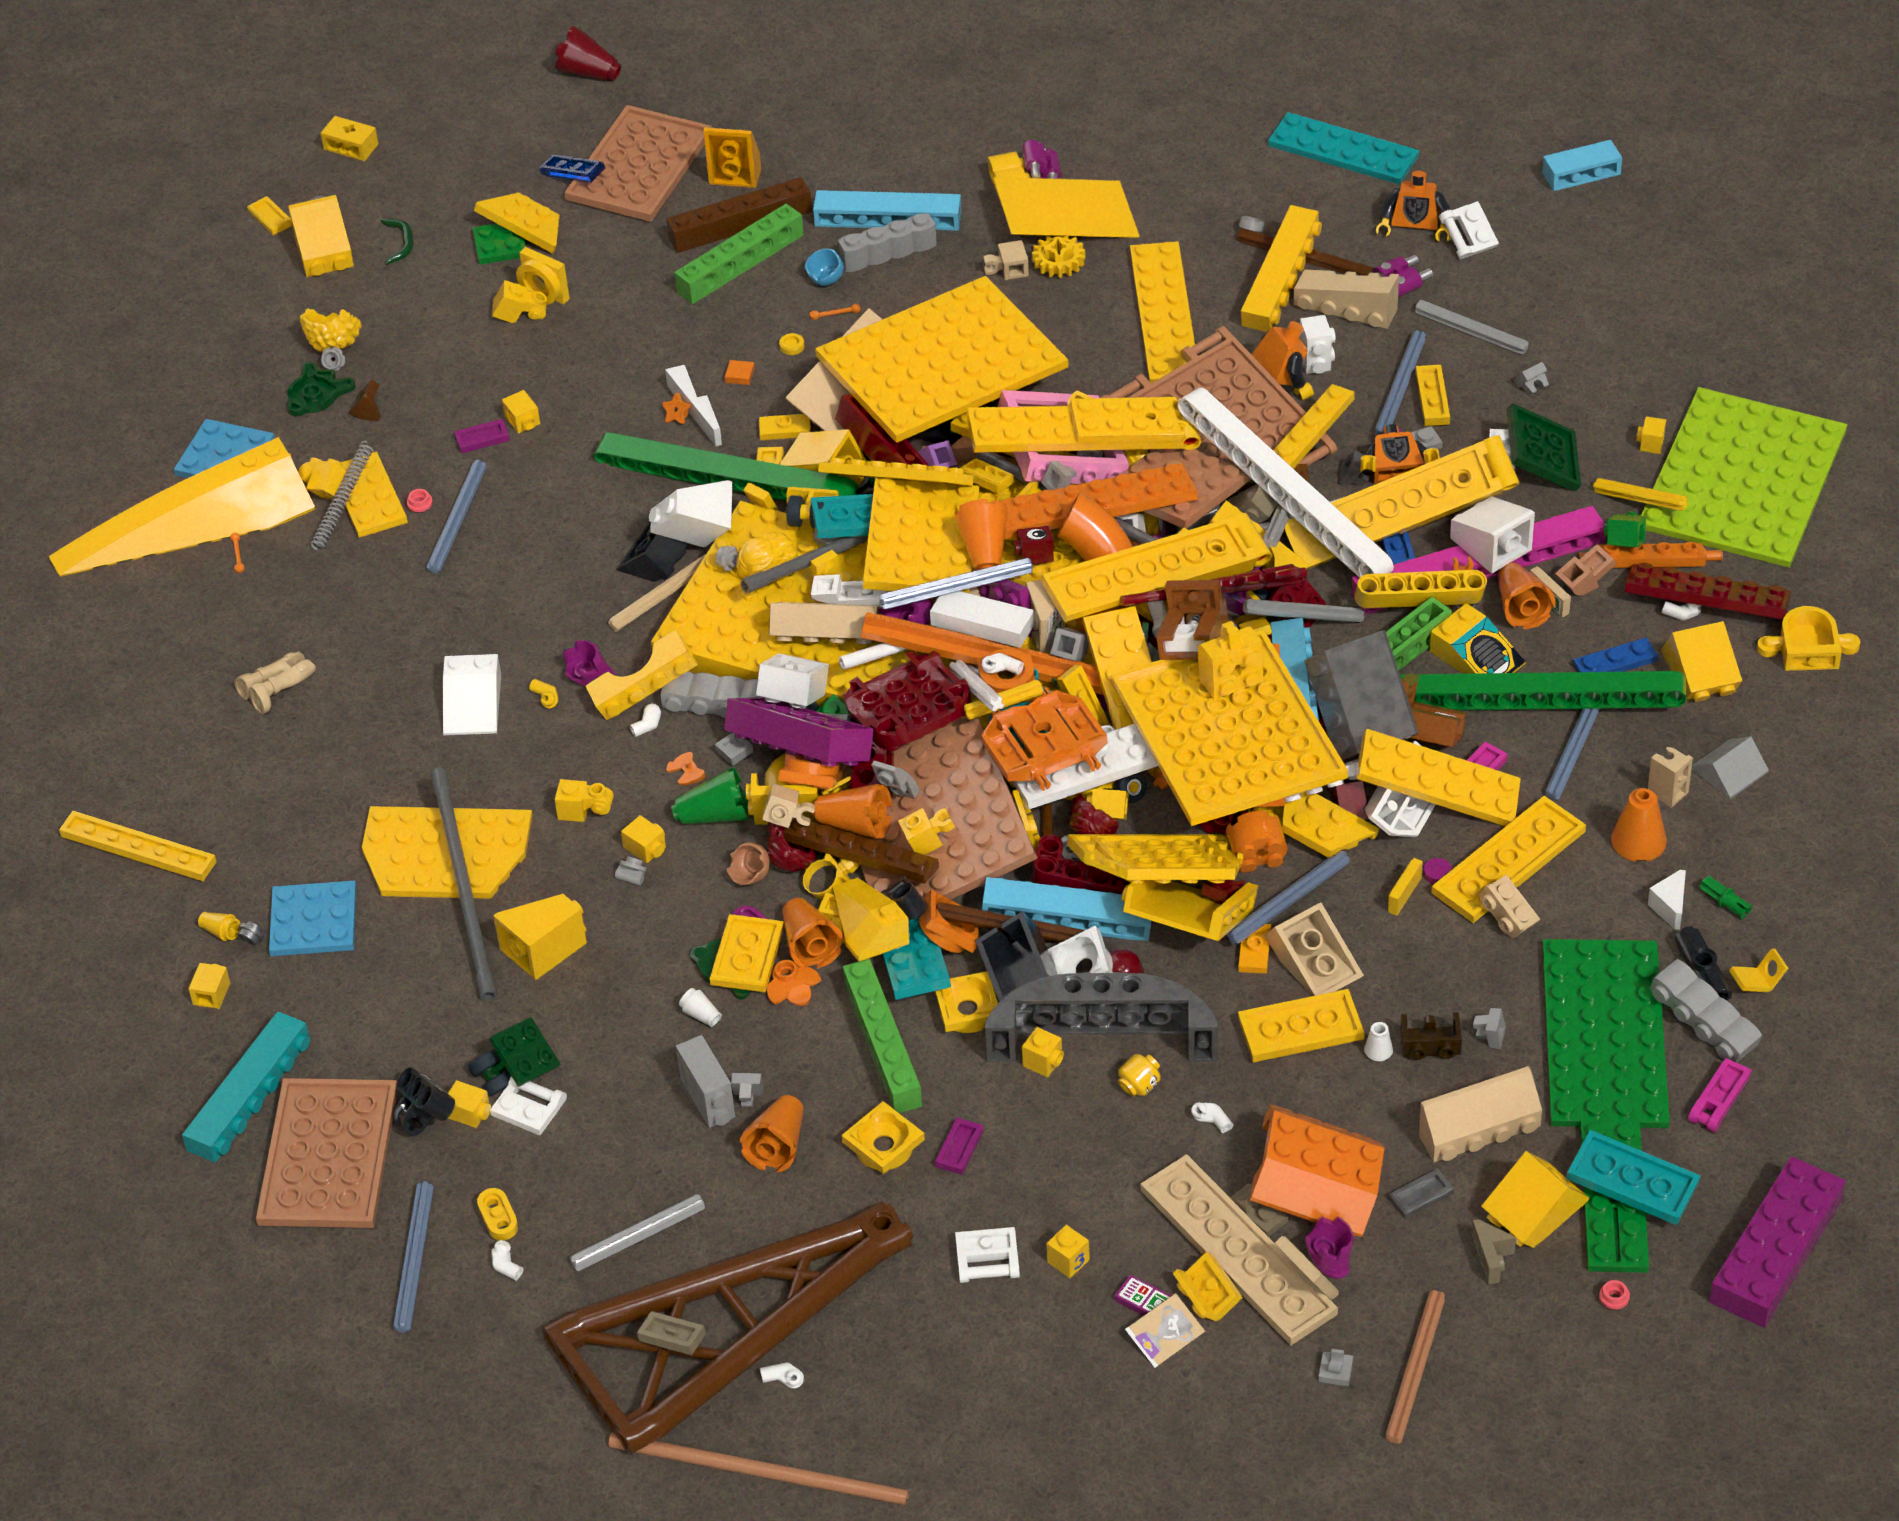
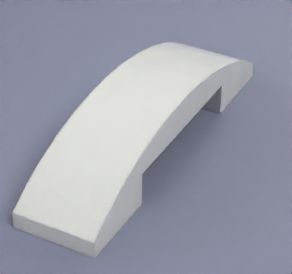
[811,574,891,606]

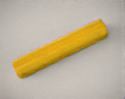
[964,680,1043,720]

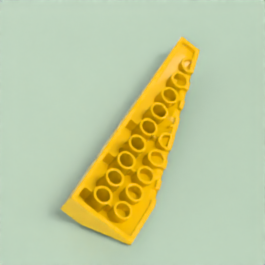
[49,437,315,577]

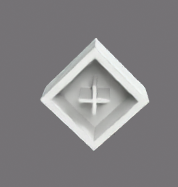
[756,653,829,708]

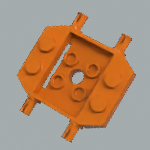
[981,687,1108,791]

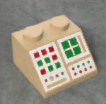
[1026,580,1064,653]

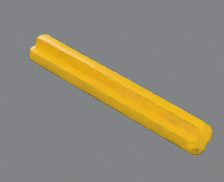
[1593,478,1688,511]

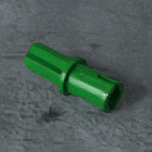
[1699,876,1753,920]

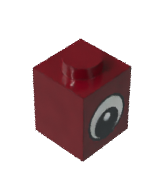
[1013,526,1054,564]

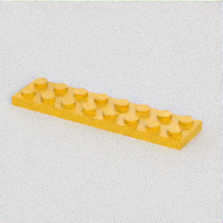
[1130,241,1195,384]

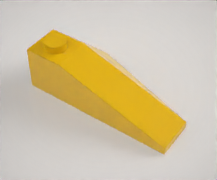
[833,877,909,962]

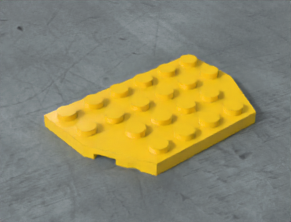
[362,806,533,899]
[1067,834,1244,884]

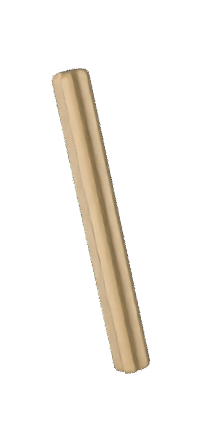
[608,554,706,632]

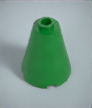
[671,767,750,825]

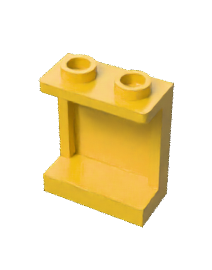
[746,773,820,825]

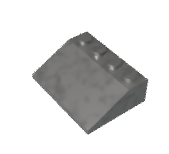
[1304,630,1419,762]

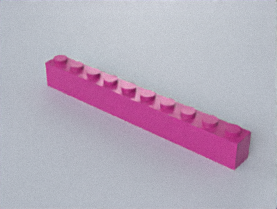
[1352,506,1605,615]

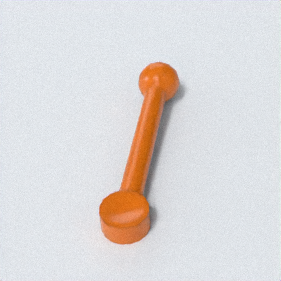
[809,304,861,320]
[230,532,245,573]

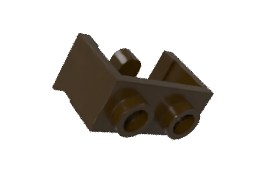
[1400,1012,1462,1060]

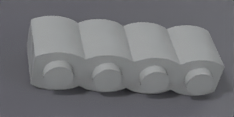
[838,213,937,272]
[660,672,762,718]
[1650,959,1762,1063]

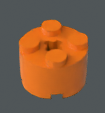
[1226,811,1288,873]

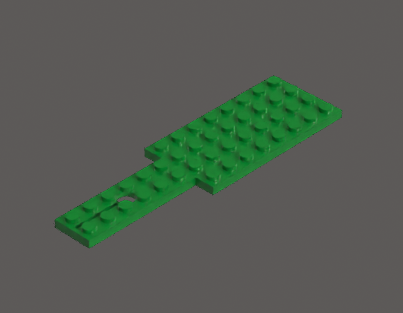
[1542,939,1670,1273]

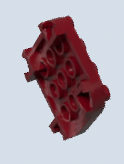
[843,651,972,752]

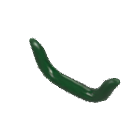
[381,219,413,265]

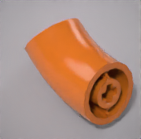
[1057,492,1134,562]

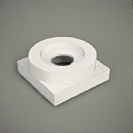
[1048,926,1113,974]

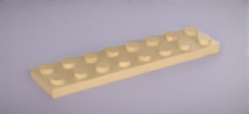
[1140,1154,1338,1345]

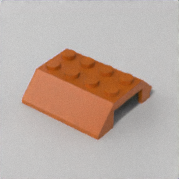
[1250,1105,1385,1237]

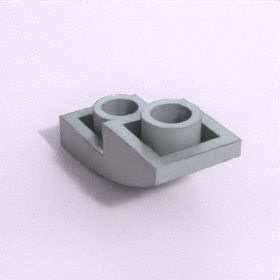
[871,761,920,799]

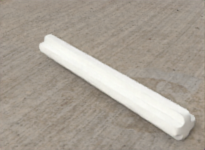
[949,659,1004,712]

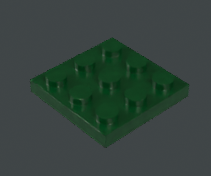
[1506,403,1581,491]

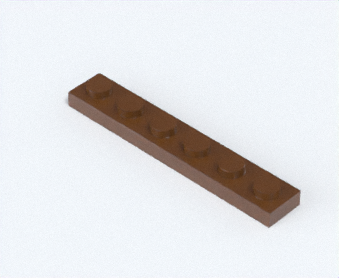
[784,818,939,884]

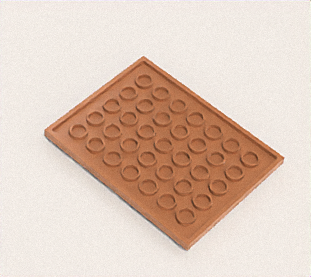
[839,716,1038,900]

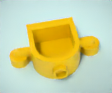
[1757,606,1860,671]

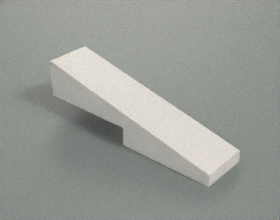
[665,365,722,446]

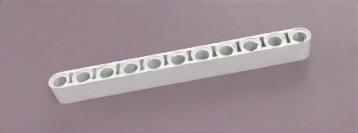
[1178,387,1394,578]

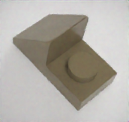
[1230,1184,1288,1237]
[1472,1219,1516,1284]

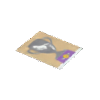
[1125,1293,1205,1367]

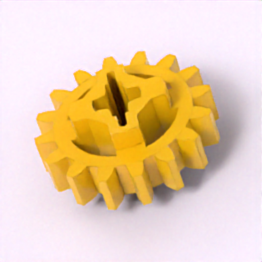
[1032,235,1085,278]

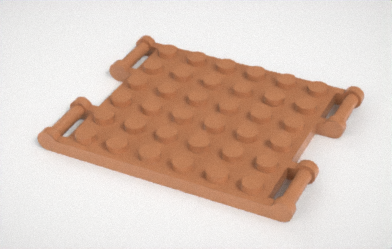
[1100,326,1337,494]

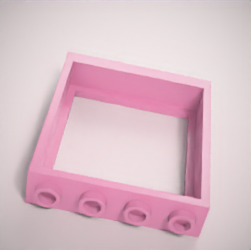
[998,390,1129,484]

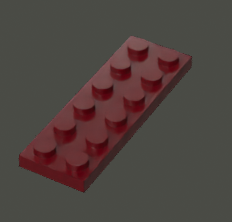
[1625,563,1791,619]

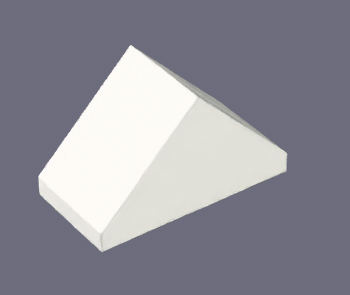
[1648,870,1686,930]

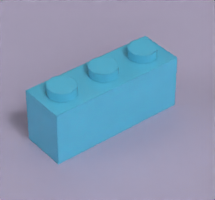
[1542,140,1622,191]

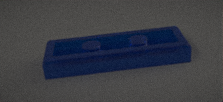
[539,154,606,183]

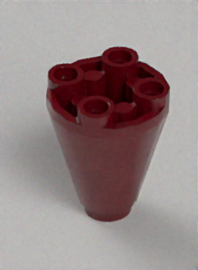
[555,26,622,81]

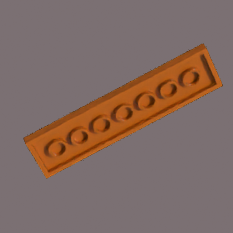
[988,463,1198,540]

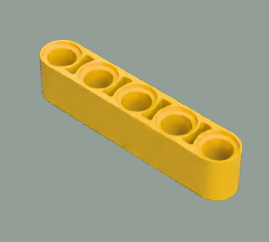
[1354,570,1487,608]

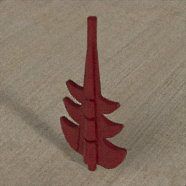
[1120,564,1307,606]

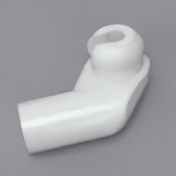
[1661,601,1702,621]
[982,653,1024,675]
[1191,1102,1233,1133]

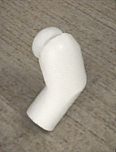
[629,704,661,737]
[491,1240,523,1281]
[760,1363,804,1388]

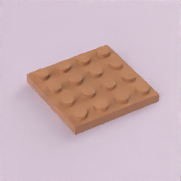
[1121,449,1250,529]

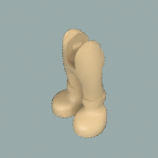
[235,651,316,715]

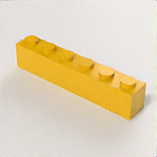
[1241,205,1322,332]

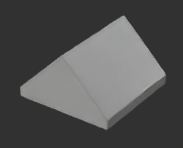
[1691,736,1769,799]

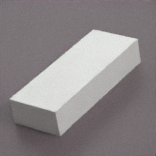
[930,591,1035,648]

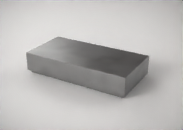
[1388,1169,1455,1219]

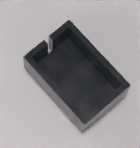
[975,911,1058,1002]

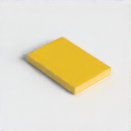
[710,914,784,992]

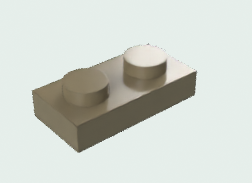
[637,1311,706,1355]

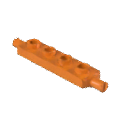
[1579,542,1723,568]

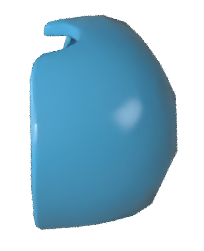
[805,249,844,286]

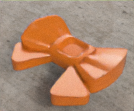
[666,752,706,785]

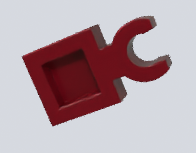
[1201,880,1245,904]

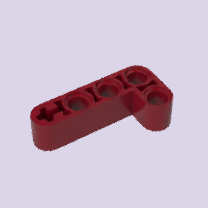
[1031,834,1131,894]

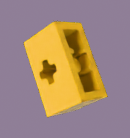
[321,116,378,161]

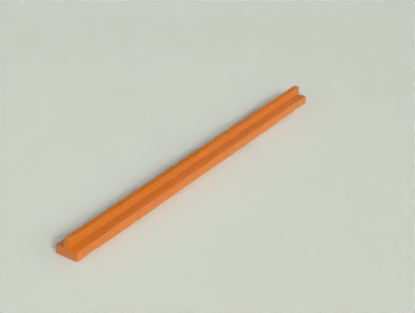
[860,612,1104,695]

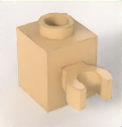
[983,240,1029,280]
[762,783,815,828]

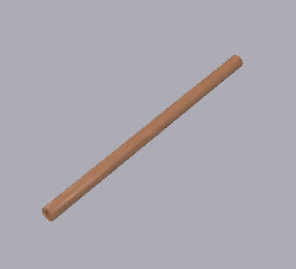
[609,1432,909,1506]

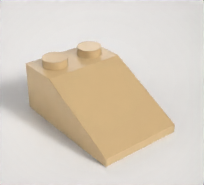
[1265,902,1364,996]

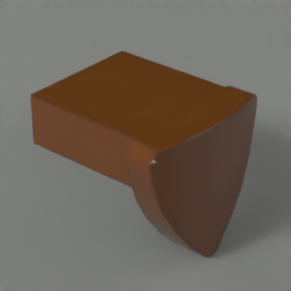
[349,380,381,422]

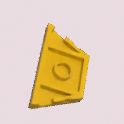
[474,193,559,254]
[1281,792,1379,858]

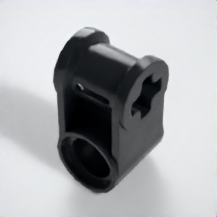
[881,875,928,920]

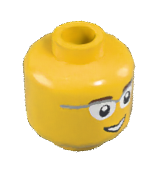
[1118,1054,1161,1097]

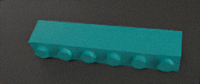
[182,1011,310,1163]

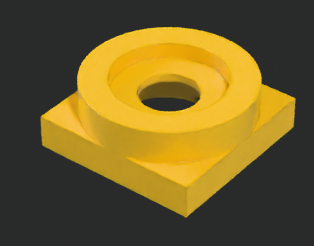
[516,247,570,305]
[934,971,998,1033]
[842,1101,925,1174]

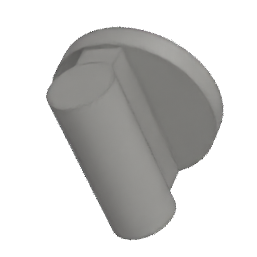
[615,856,647,886]

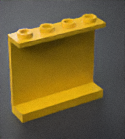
[1122,880,1259,941]

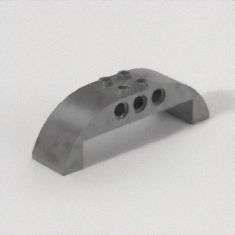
[985,972,1218,1062]

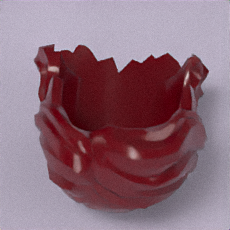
[1069,795,1119,834]
[767,822,816,872]

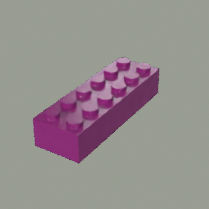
[724,697,873,766]
[1709,1156,1846,1328]

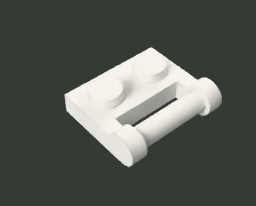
[1439,202,1499,260]
[490,1076,567,1135]
[955,1227,1020,1283]

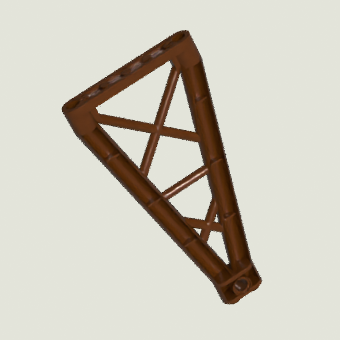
[542,1201,913,1455]

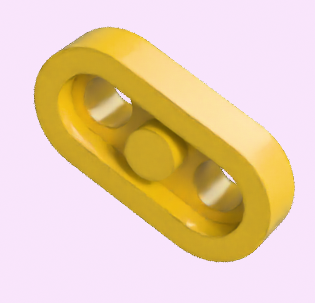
[477,1188,518,1241]

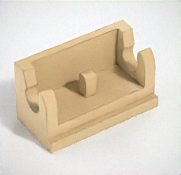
[1648,747,1693,808]

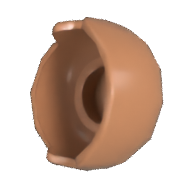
[727,842,769,886]

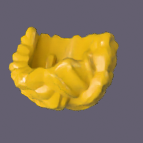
[300,308,362,352]

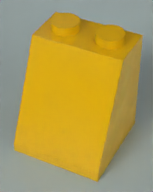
[288,195,354,277]
[780,429,867,486]
[1661,621,1742,702]
[493,894,587,980]
[1482,1151,1590,1248]

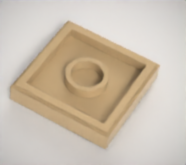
[1275,1236,1339,1300]

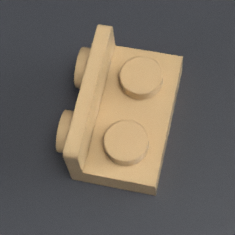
[1478,875,1540,939]

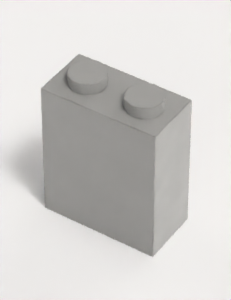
[676,1035,735,1128]

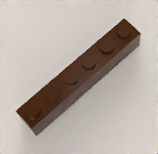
[666,177,812,253]

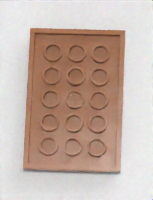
[564,105,712,222]
[256,1078,398,1228]

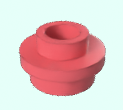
[407,489,433,512]
[1599,1280,1630,1310]

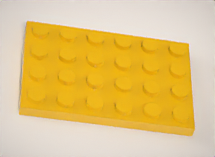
[863,478,979,594]

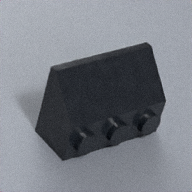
[616,521,690,582]

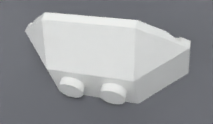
[1365,741,1436,838]

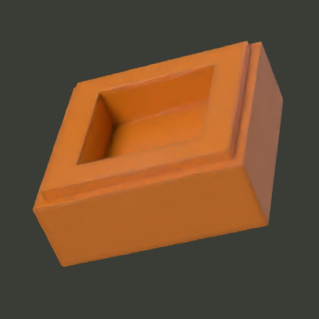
[725,360,755,385]

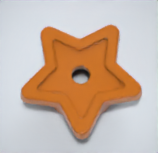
[662,392,691,424]

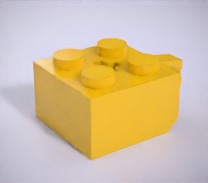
[1198,621,1263,700]

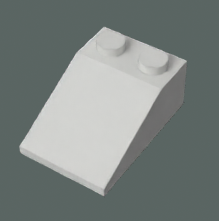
[443,654,501,735]

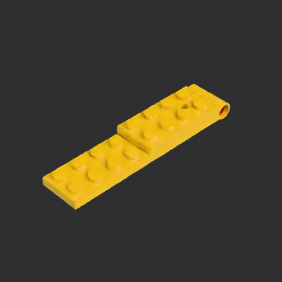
[966,397,1201,453]
[1284,435,1520,570]
[1041,513,1272,622]

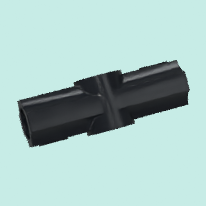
[1675,926,1732,1001]

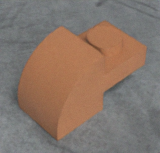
[1555,544,1616,596]

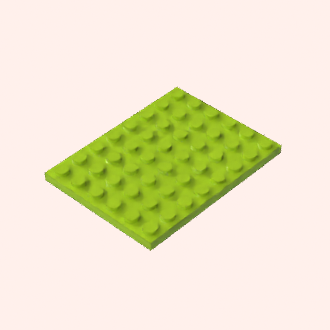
[1641,387,1848,568]

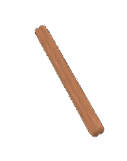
[1386,1290,1445,1444]

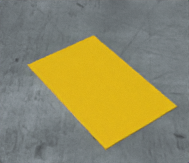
[993,177,1140,238]

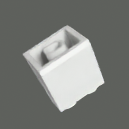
[649,480,732,548]
[1450,496,1535,573]

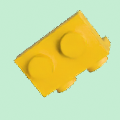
[1173,1252,1243,1321]

